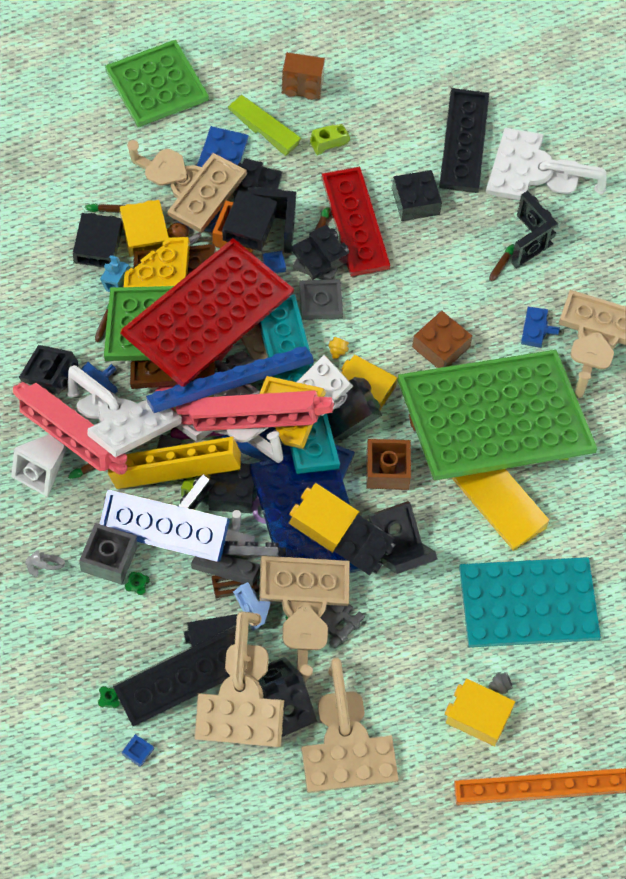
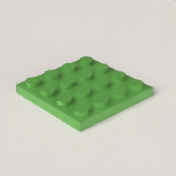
[105,39,209,127]
[104,286,174,361]

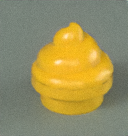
[328,337,349,359]

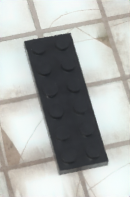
[439,88,490,193]
[113,625,236,727]

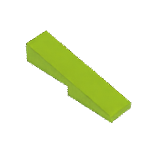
[228,94,301,156]

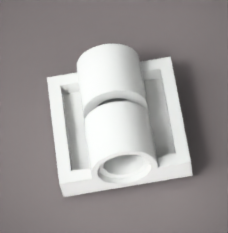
[297,355,353,416]

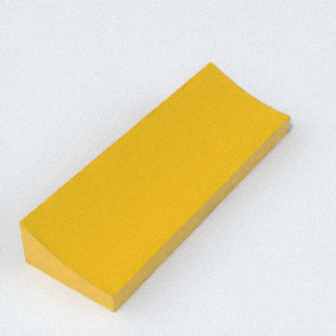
[452,469,549,551]

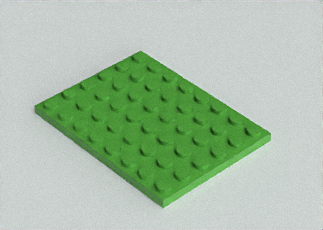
[397,349,597,481]

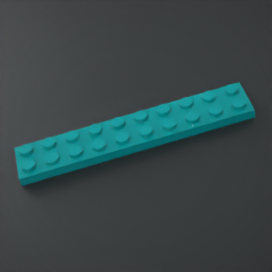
[259,294,340,474]

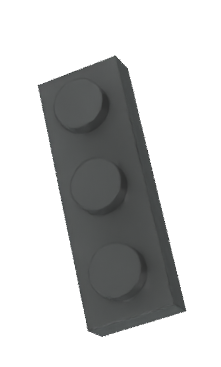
[191,554,260,586]

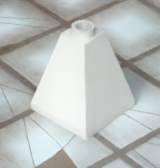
[11,434,66,497]

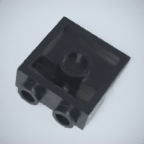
[234,158,283,198]
[291,224,349,280]
[19,345,78,395]
[334,514,395,576]

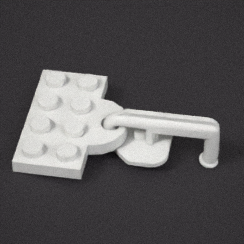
[486,128,607,200]
[67,365,182,457]
[176,384,283,463]

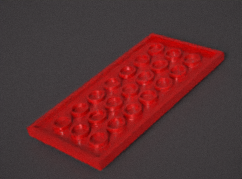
[120,238,294,387]

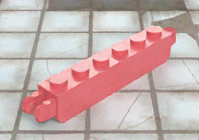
[13,382,127,475]
[175,391,334,431]

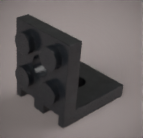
[248,187,297,254]
[511,190,559,268]
[368,501,438,574]
[258,657,317,737]

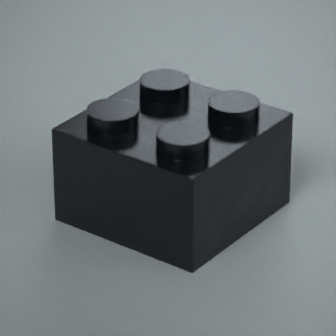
[392,170,442,222]
[209,463,255,514]

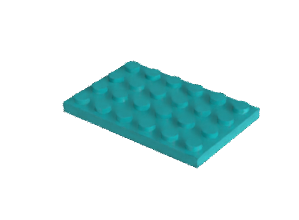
[459,557,601,648]

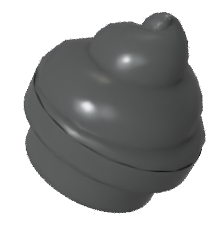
[489,672,513,694]

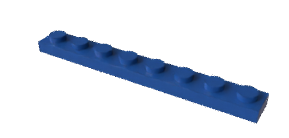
[146,346,314,413]

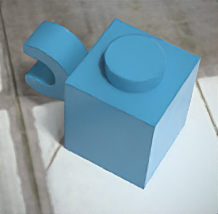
[100,255,131,292]

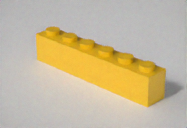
[108,436,241,489]

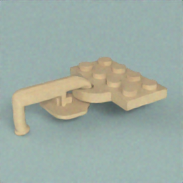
[127,140,247,233]
[558,290,626,398]
[260,556,349,683]
[195,612,284,747]
[301,658,399,793]

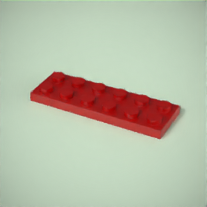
[321,166,390,277]

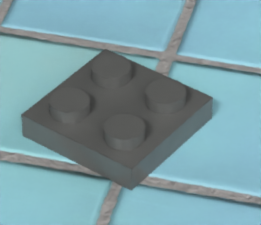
[299,279,343,320]

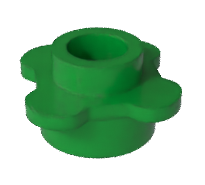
[125,572,150,595]
[98,686,120,709]

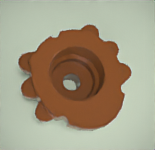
[167,223,190,238]

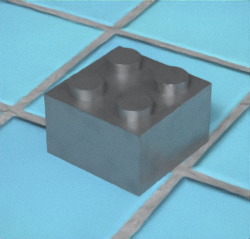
[79,523,137,585]

